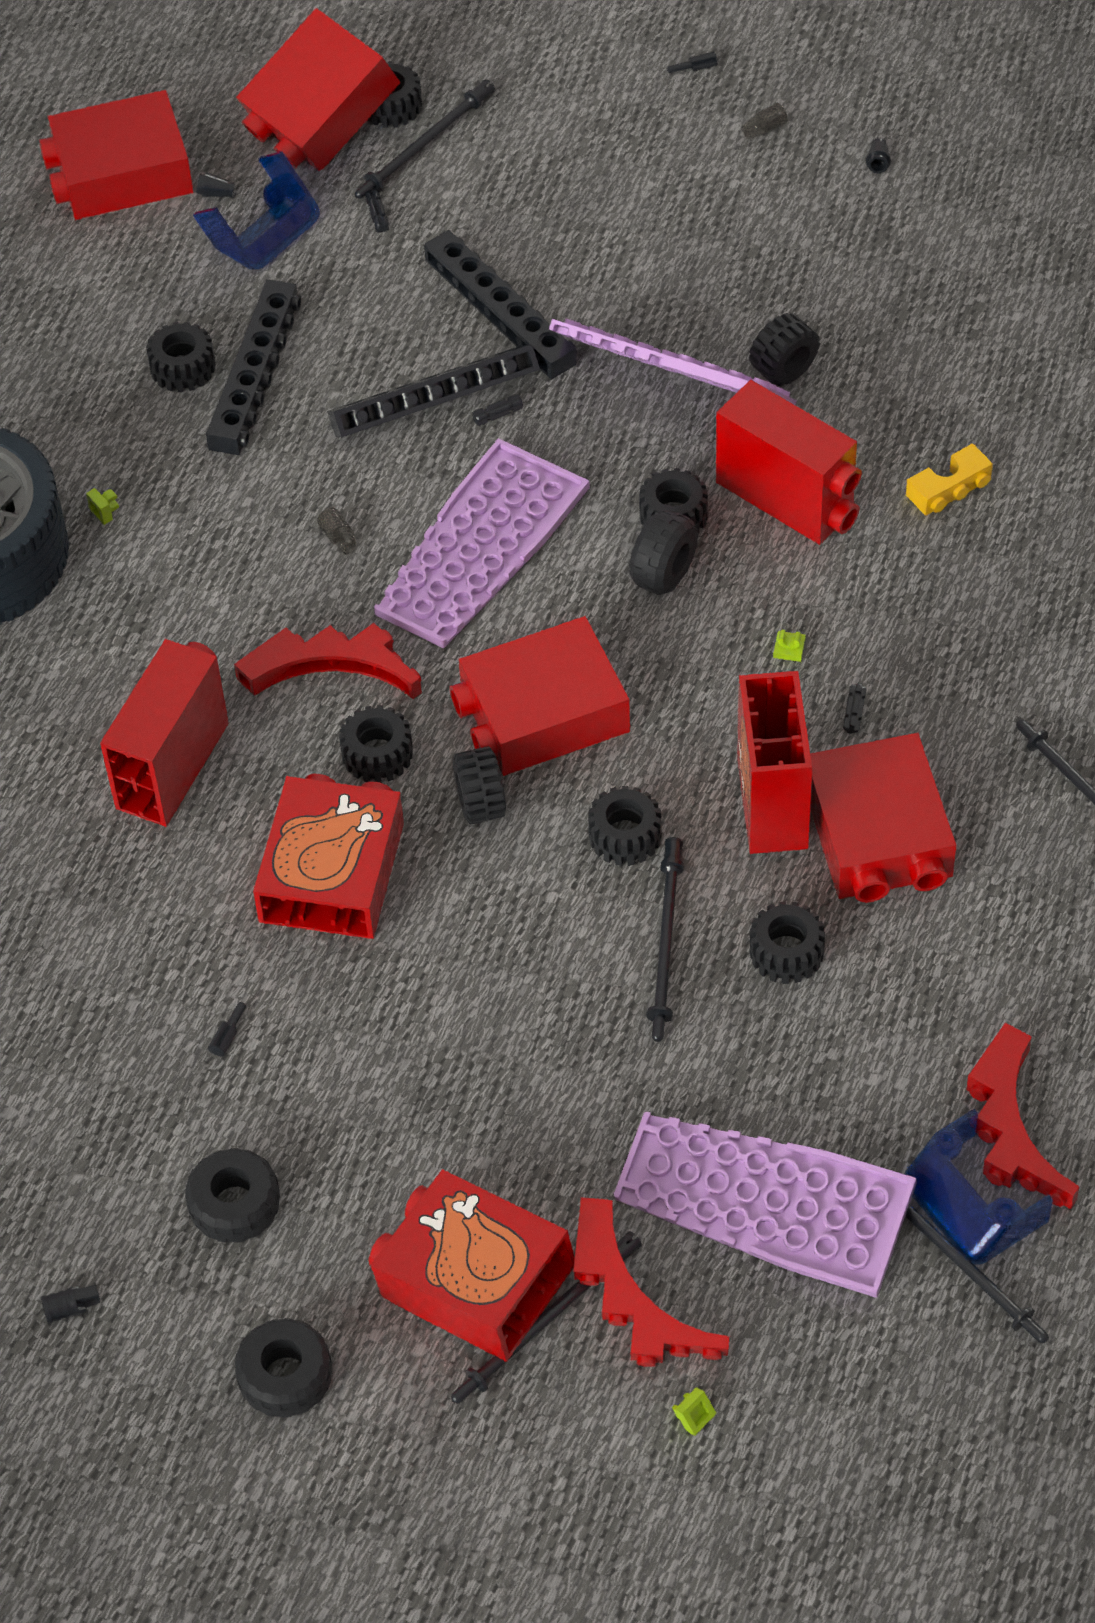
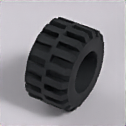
[367,62,422,128]
[749,313,820,387]
[146,322,216,392]
[639,468,708,533]
[339,705,413,783]
[453,746,506,825]
[588,786,662,866]
[749,901,825,984]

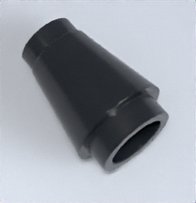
[866,138,891,174]
[197,172,235,197]

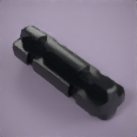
[366,190,389,233]
[472,394,523,426]
[843,683,867,734]

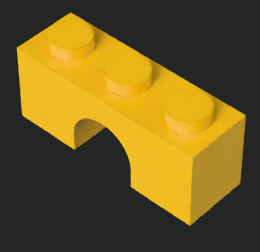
[906,443,993,516]

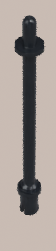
[355,79,495,199]
[1016,719,1095,805]
[646,837,684,1042]
[905,1204,1049,1343]
[451,1231,642,1404]

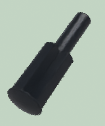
[667,51,718,73]
[208,1002,246,1057]

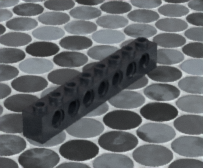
[424,230,577,380]
[206,279,301,455]
[327,344,540,438]

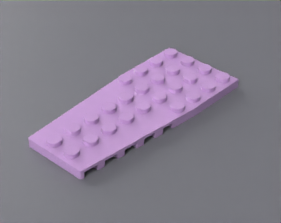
[549,319,797,405]
[374,438,590,648]
[614,1112,917,1298]

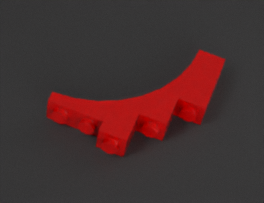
[234,623,422,699]
[966,1023,1080,1209]
[574,1197,730,1367]

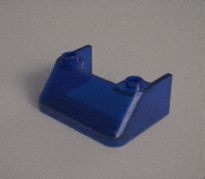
[193,151,320,270]
[904,1109,1053,1265]

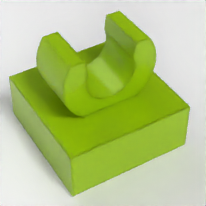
[86,488,120,525]
[773,629,806,662]
[672,1388,717,1436]

